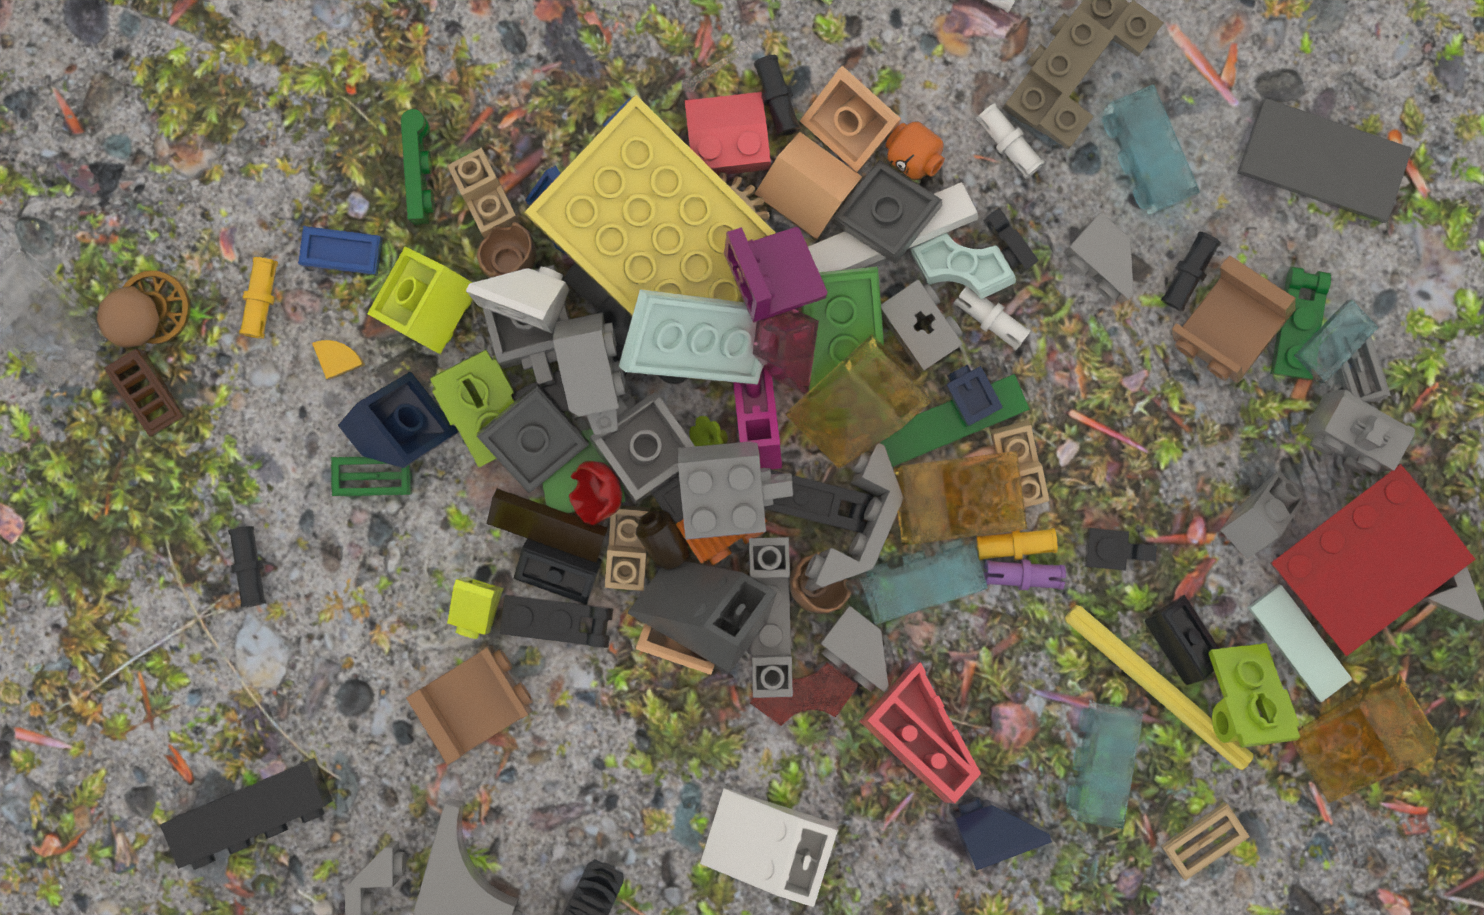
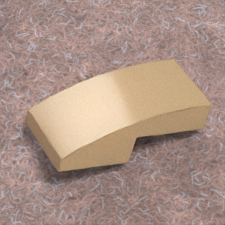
[447,148,519,239]
[990,420,1049,511]
[605,505,651,591]

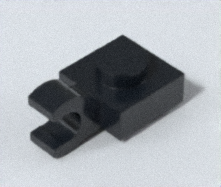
[1085,528,1157,571]

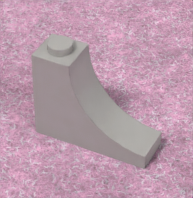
[413,798,522,915]

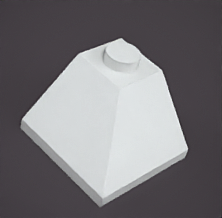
[466,267,570,333]

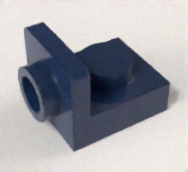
[942,365,1003,427]

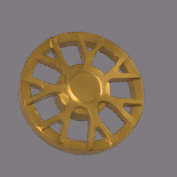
[123,271,191,344]

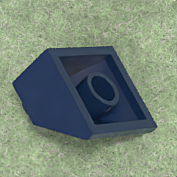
[338,371,459,468]
[951,797,1052,871]

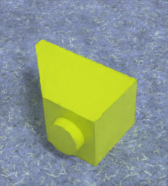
[447,577,504,639]

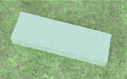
[1247,584,1352,702]

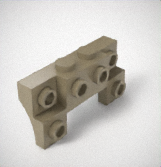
[1002,0,1164,150]

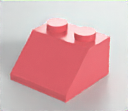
[685,92,771,176]

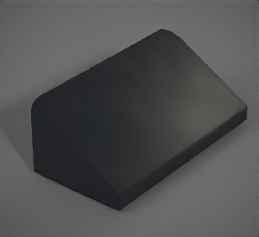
[513,539,602,605]
[1145,595,1219,685]

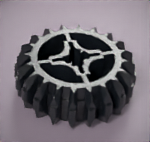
[562,859,624,915]

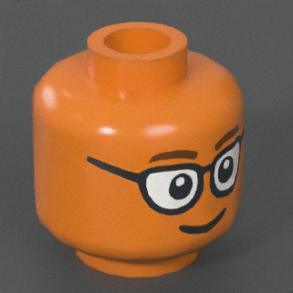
[885,121,945,180]

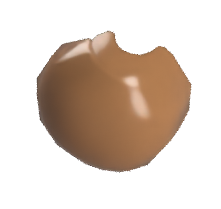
[477,222,537,278]
[96,286,159,348]
[789,553,851,614]

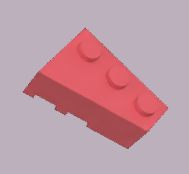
[859,662,981,803]

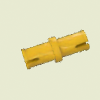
[239,257,278,339]
[976,528,1058,561]

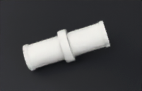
[976,103,1045,179]
[954,286,1031,351]

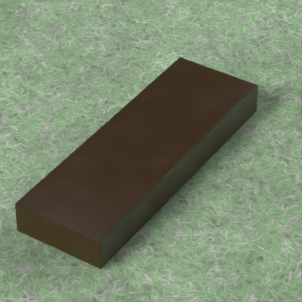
[486,488,608,563]

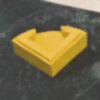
[312,340,365,380]

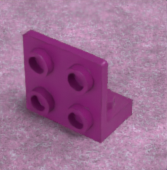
[724,227,828,323]

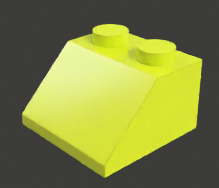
[367,247,473,354]

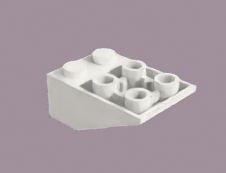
[700,788,838,907]

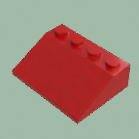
[1270,464,1476,656]

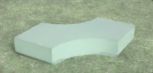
[910,233,1016,299]

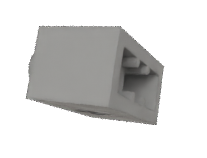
[881,280,963,373]

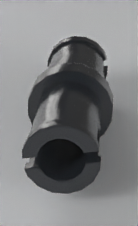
[754,55,801,137]
[1161,231,1221,312]
[228,526,266,608]

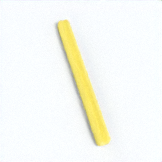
[1065,605,1254,770]

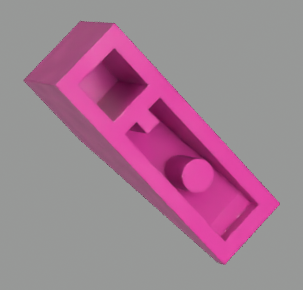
[733,354,782,469]

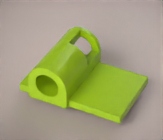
[430,349,515,467]
[1208,643,1300,748]

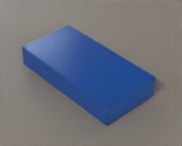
[298,226,383,276]

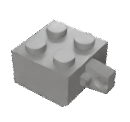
[482,265,570,387]
[553,312,626,435]
[1302,389,1415,475]
[590,392,695,505]
[677,442,794,540]

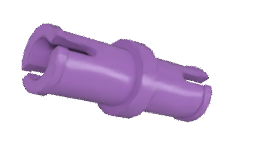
[983,559,1066,591]

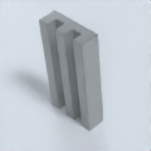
[1326,322,1391,403]

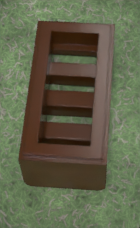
[104,349,185,437]

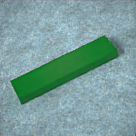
[870,374,1030,467]

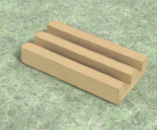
[1161,802,1250,881]

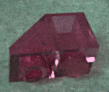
[752,309,819,394]

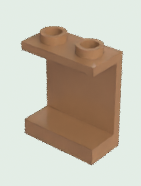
[1172,255,1295,383]
[406,645,533,765]

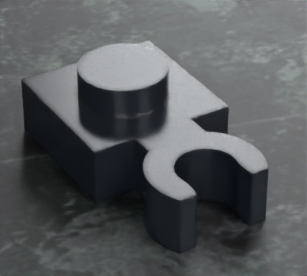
[983,208,1039,274]

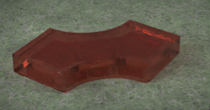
[749,661,859,726]

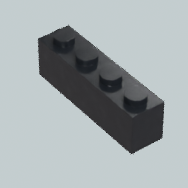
[160,758,333,870]

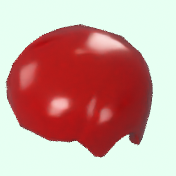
[569,461,623,525]

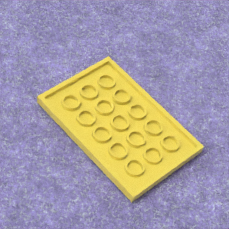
[524,95,776,380]

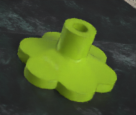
[689,415,728,447]

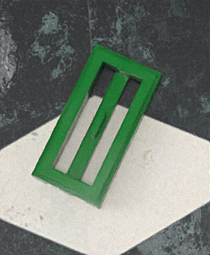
[331,457,412,496]

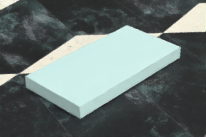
[618,289,779,384]

